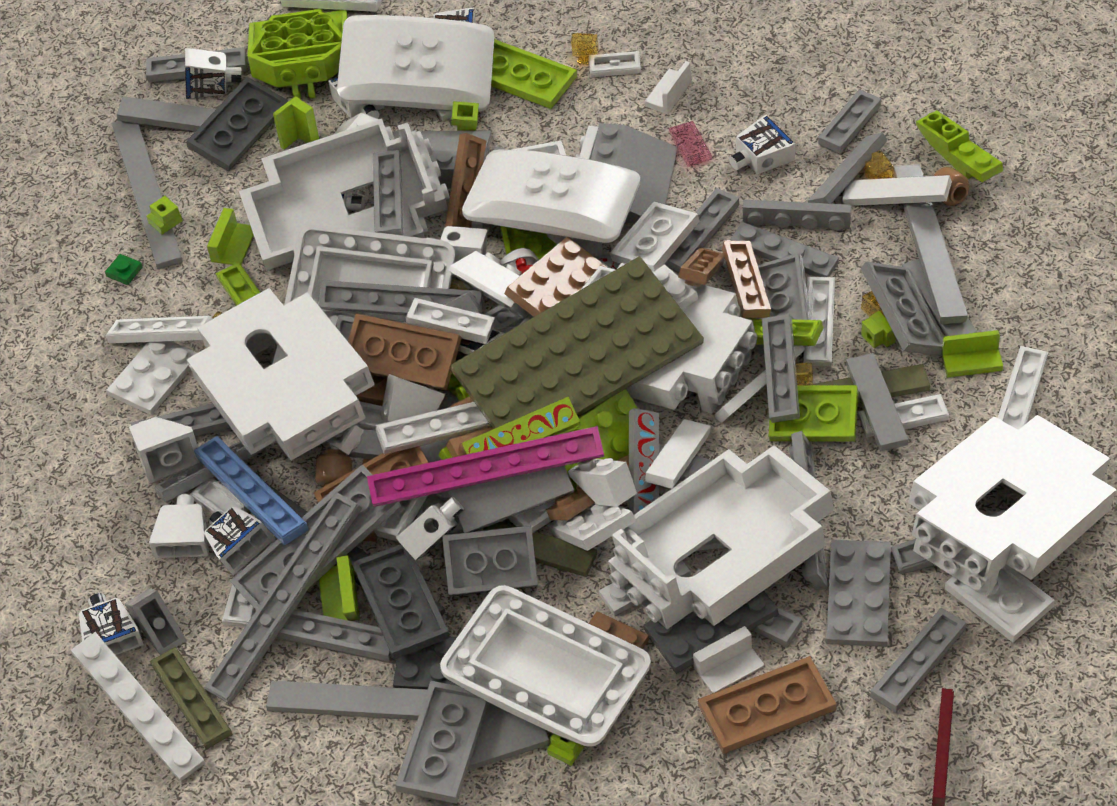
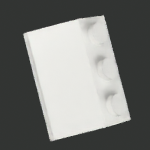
[448,251,529,319]

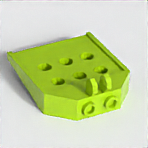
[247,9,348,99]

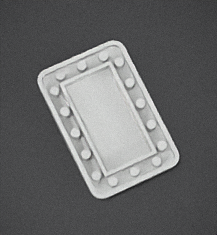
[337,15,494,112]
[462,149,640,243]
[284,225,455,326]
[440,585,651,746]

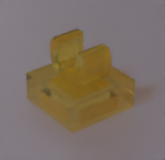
[571,33,599,65]

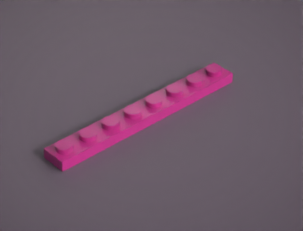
[367,426,604,507]

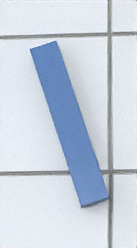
[194,436,309,546]

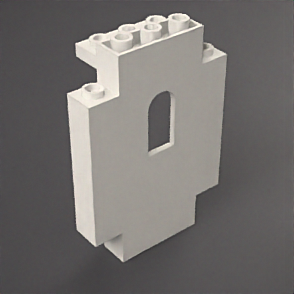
[239,118,450,271]
[617,263,757,414]
[186,288,374,460]
[908,415,1116,597]
[608,445,834,629]

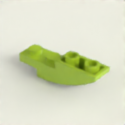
[916,110,1003,182]

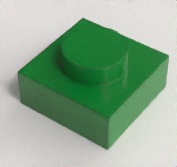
[105,254,143,285]

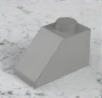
[125,588,187,655]

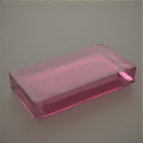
[669,121,712,167]

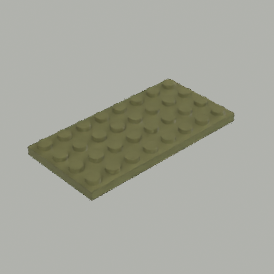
[451,256,704,429]

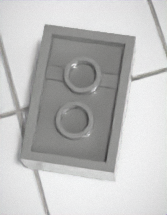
[442,526,538,597]

